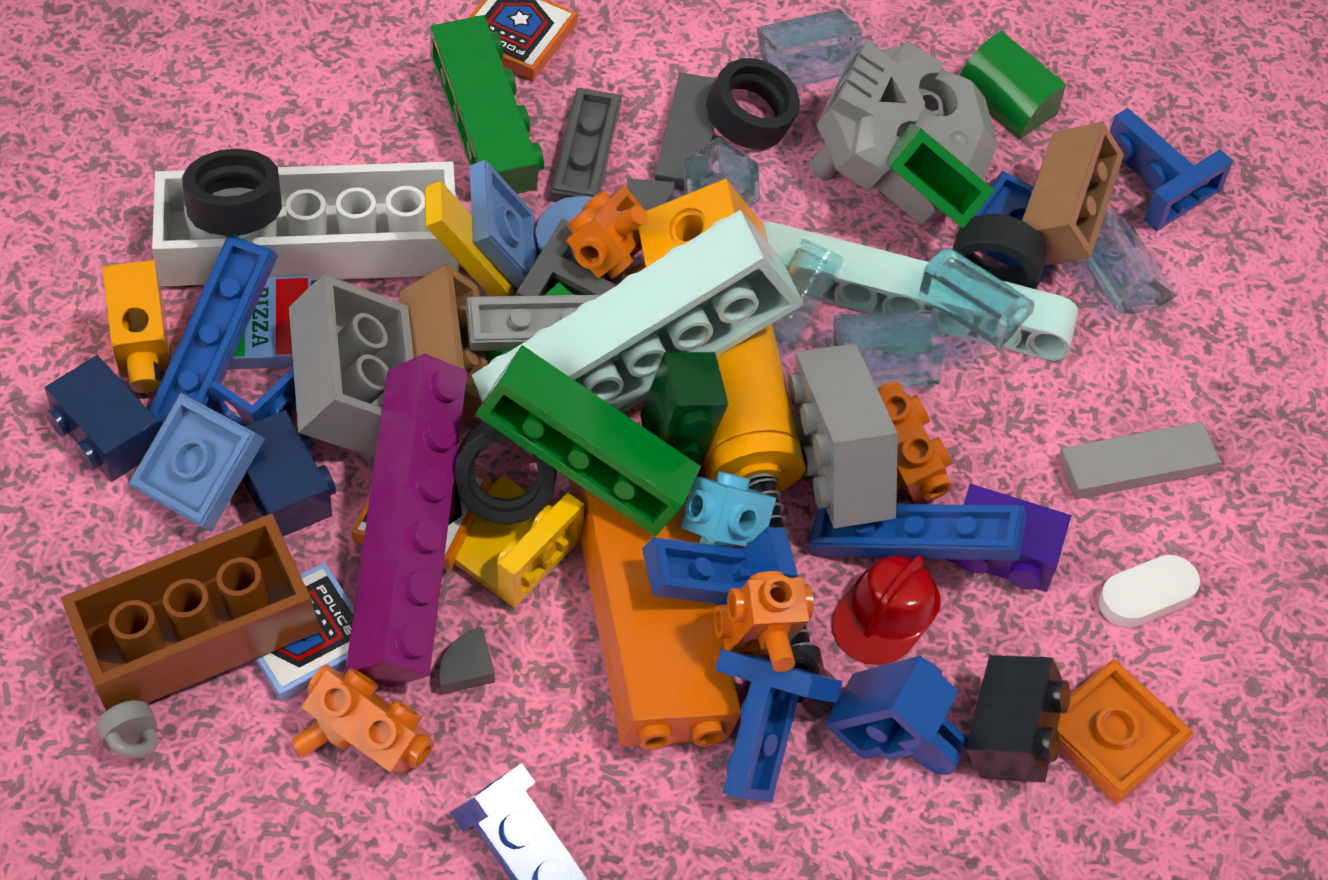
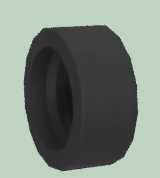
[706,58,800,149]
[182,148,282,236]
[949,213,1047,289]
[454,421,557,525]

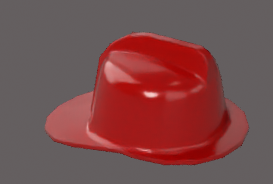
[832,555,941,665]

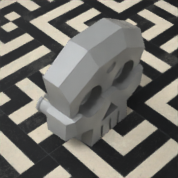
[809,40,998,225]

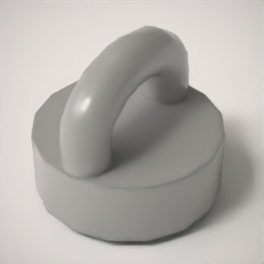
[95,700,159,759]

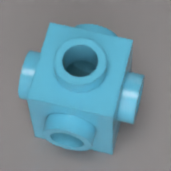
[681,471,776,548]

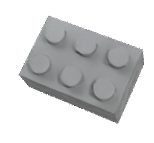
[289,274,414,458]
[788,343,898,528]

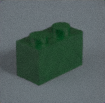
[640,352,728,465]

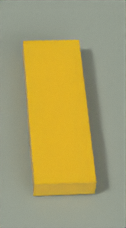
[424,181,515,297]

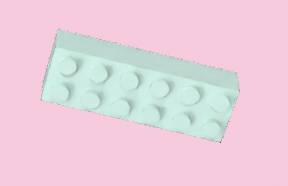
[472,210,804,459]

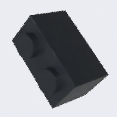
[966,655,1070,783]

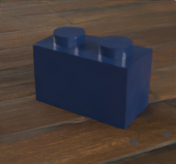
[44,355,160,482]
[242,410,336,537]

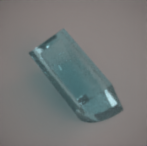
[757,9,862,86]
[1084,207,1177,314]
[773,239,845,350]
[918,248,1035,349]
[833,310,944,388]

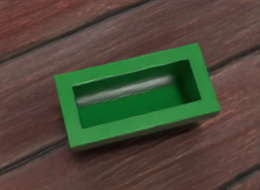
[959,31,1066,139]
[887,124,995,229]

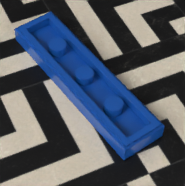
[149,236,278,427]
[808,504,1027,560]

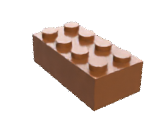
[60,513,320,711]

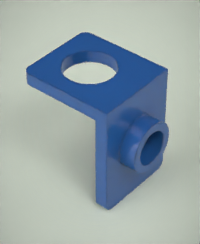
[208,368,296,427]

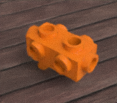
[566,185,647,279]
[877,382,953,503]
[714,571,814,672]
[292,665,434,773]

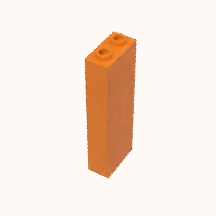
[568,478,741,750]

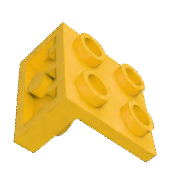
[454,477,584,608]

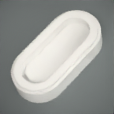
[1099,555,1200,628]

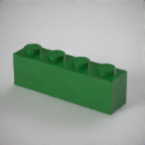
[430,15,544,194]
[475,345,701,537]

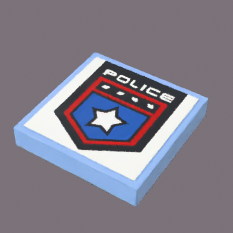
[254,562,354,702]

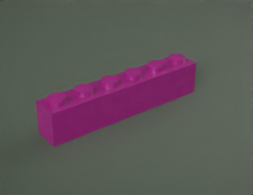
[345,353,467,687]

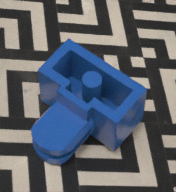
[824,655,968,775]

